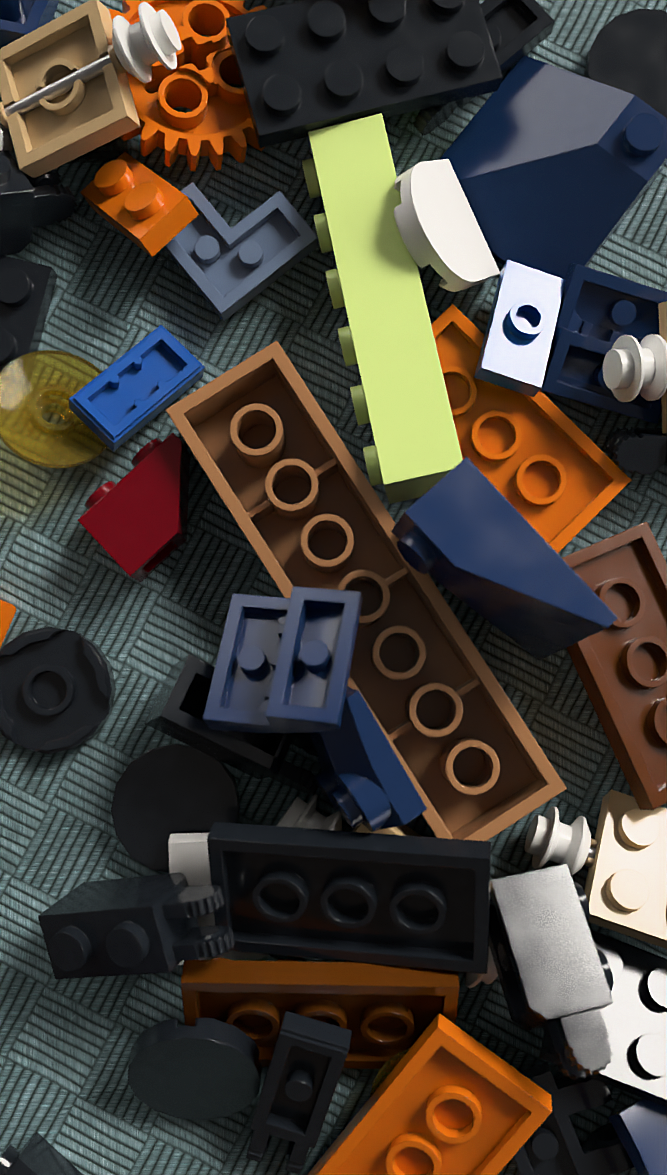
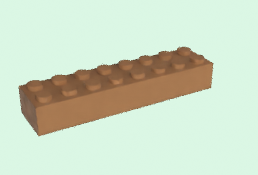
[165,341,567,841]

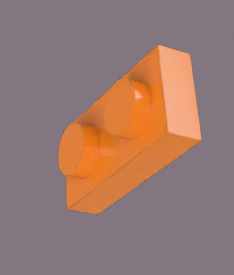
[80,152,199,257]

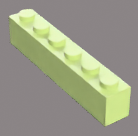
[302,113,463,504]

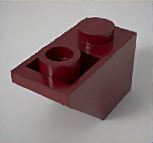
[78,433,190,582]

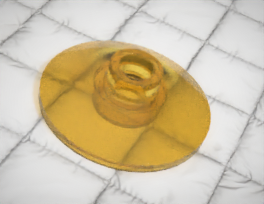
[0,350,108,468]

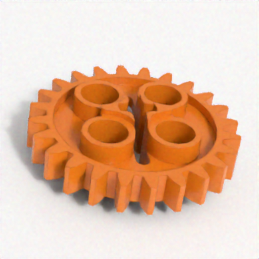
[109,0,267,172]

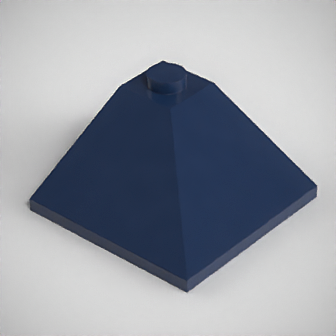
[439,56,667,279]
[391,457,618,660]

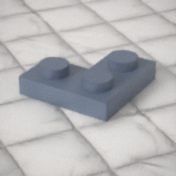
[163,182,319,321]

